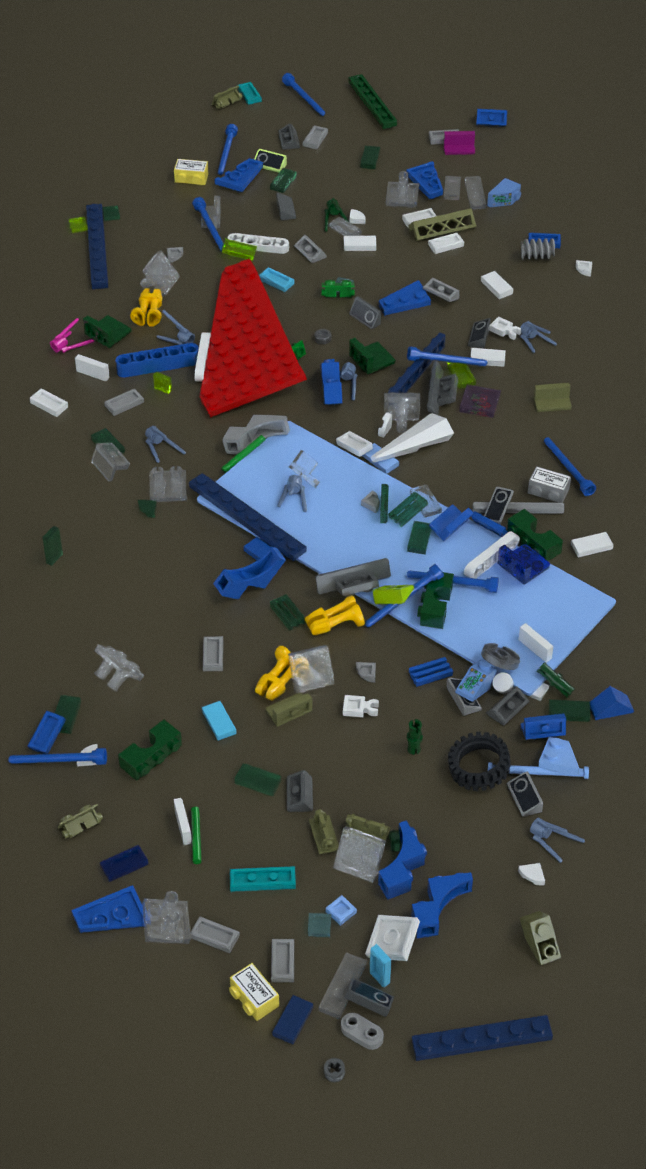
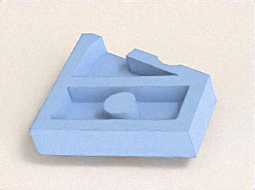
[539,737,579,776]

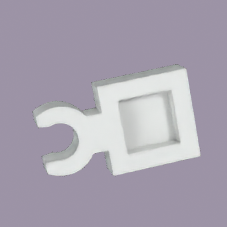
[489,317,521,340]
[343,695,379,717]

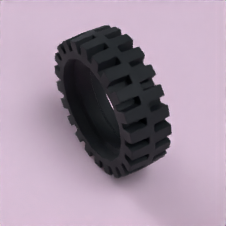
[448,731,511,791]

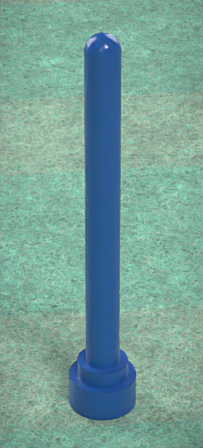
[282,73,325,116]
[218,124,238,175]
[192,197,226,252]
[407,347,488,366]
[544,437,596,496]
[365,564,444,627]
[407,570,499,593]
[8,748,107,765]

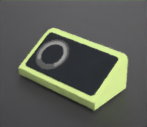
[254,149,287,173]

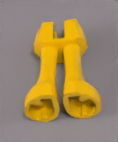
[130,288,162,327]
[305,595,365,635]
[255,646,308,701]

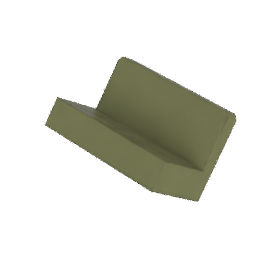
[533,383,572,412]
[266,693,312,727]

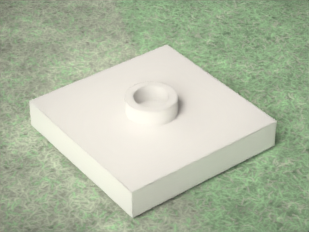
[365,915,420,961]

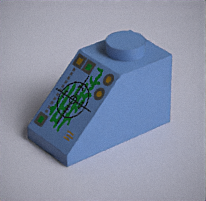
[487,178,521,207]
[455,660,497,702]

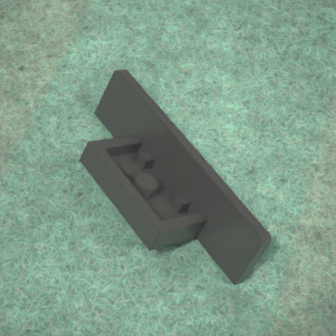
[427,360,458,415]
[315,558,391,597]

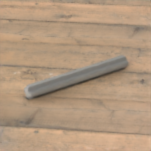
[473,502,564,514]

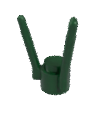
[324,198,349,232]

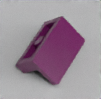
[444,131,475,155]

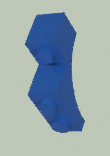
[320,359,342,405]
[213,547,286,599]
[378,820,427,900]
[411,872,473,938]

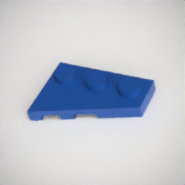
[214,158,263,192]
[406,161,443,199]
[378,280,431,316]
[71,885,150,933]

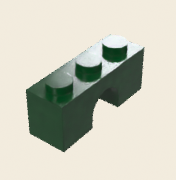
[507,509,563,562]
[417,572,454,629]
[118,719,182,781]

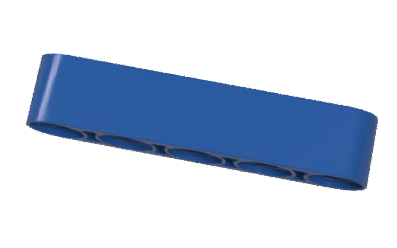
[116,343,199,377]

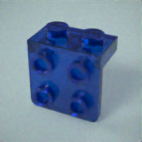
[497,544,550,585]

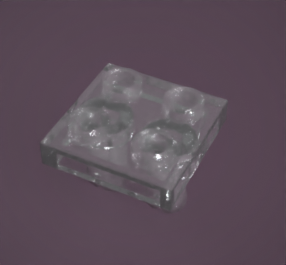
[386,171,419,208]
[140,250,180,297]
[384,392,420,433]
[149,466,187,502]
[94,644,144,692]
[288,645,335,693]
[333,826,386,883]
[142,891,191,944]

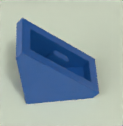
[589,686,634,720]

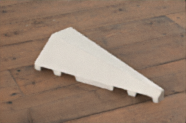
[371,413,454,463]

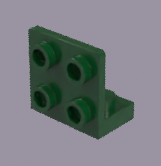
[83,315,132,348]
[349,338,396,375]

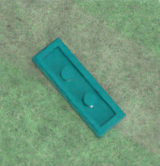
[230,866,296,892]

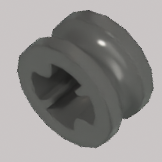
[324,1058,345,1082]

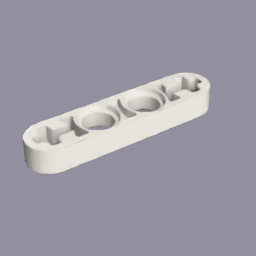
[228,233,289,254]
[195,332,211,382]
[464,531,520,578]

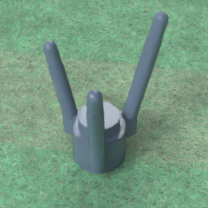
[157,310,195,345]
[520,321,557,353]
[340,362,358,401]
[145,426,186,463]
[277,475,307,512]
[530,817,585,863]

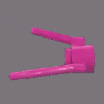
[50,318,94,353]

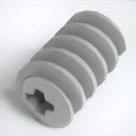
[521,238,555,260]

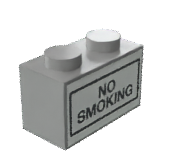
[528,466,571,503]

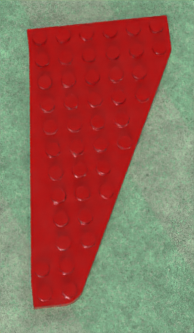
[200,259,307,418]

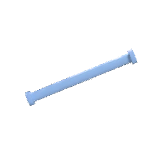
[488,762,589,779]

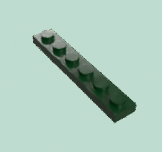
[348,74,397,129]

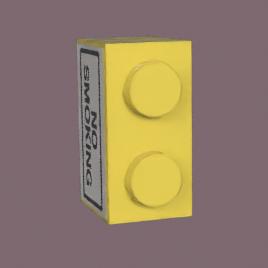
[174,159,208,185]
[229,963,279,1021]

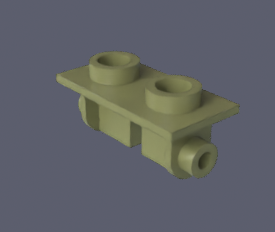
[211,86,242,109]
[57,804,103,839]
[309,809,340,855]
[343,813,391,845]

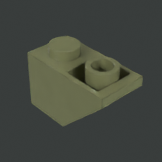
[520,911,561,965]

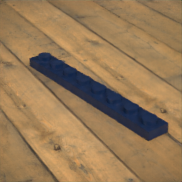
[86,204,108,289]
[189,473,307,561]

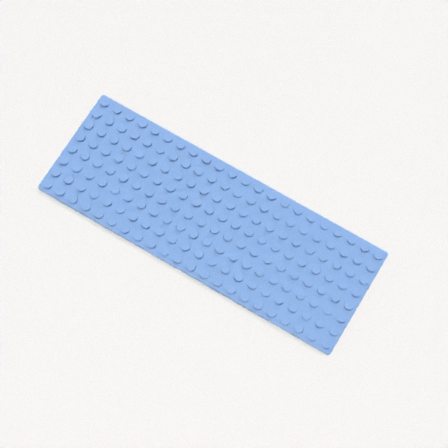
[197,421,616,696]

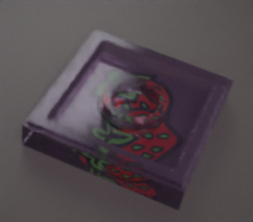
[459,385,501,418]

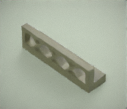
[408,208,477,241]

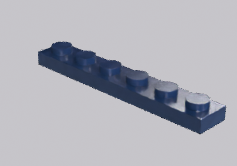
[388,332,446,406]
[411,1015,553,1061]

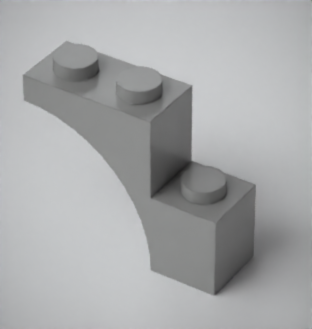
[222,415,290,454]

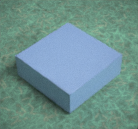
[326,895,357,926]

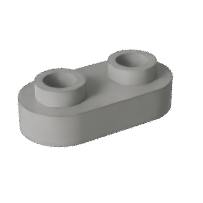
[341,1013,384,1050]

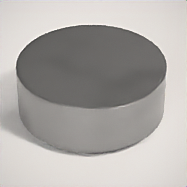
[314,329,331,344]

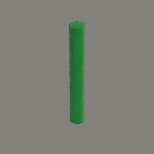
[221,435,265,473]
[191,807,202,864]

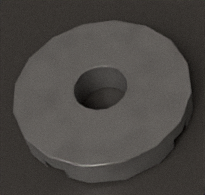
[481,643,520,670]

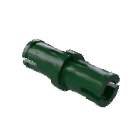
[537,662,575,698]
[406,719,423,755]

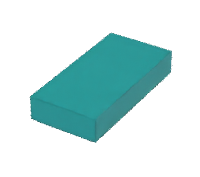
[237,82,262,105]

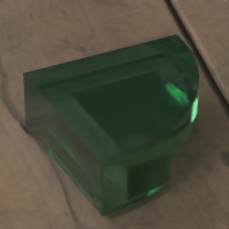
[138,500,157,518]
[389,830,400,852]

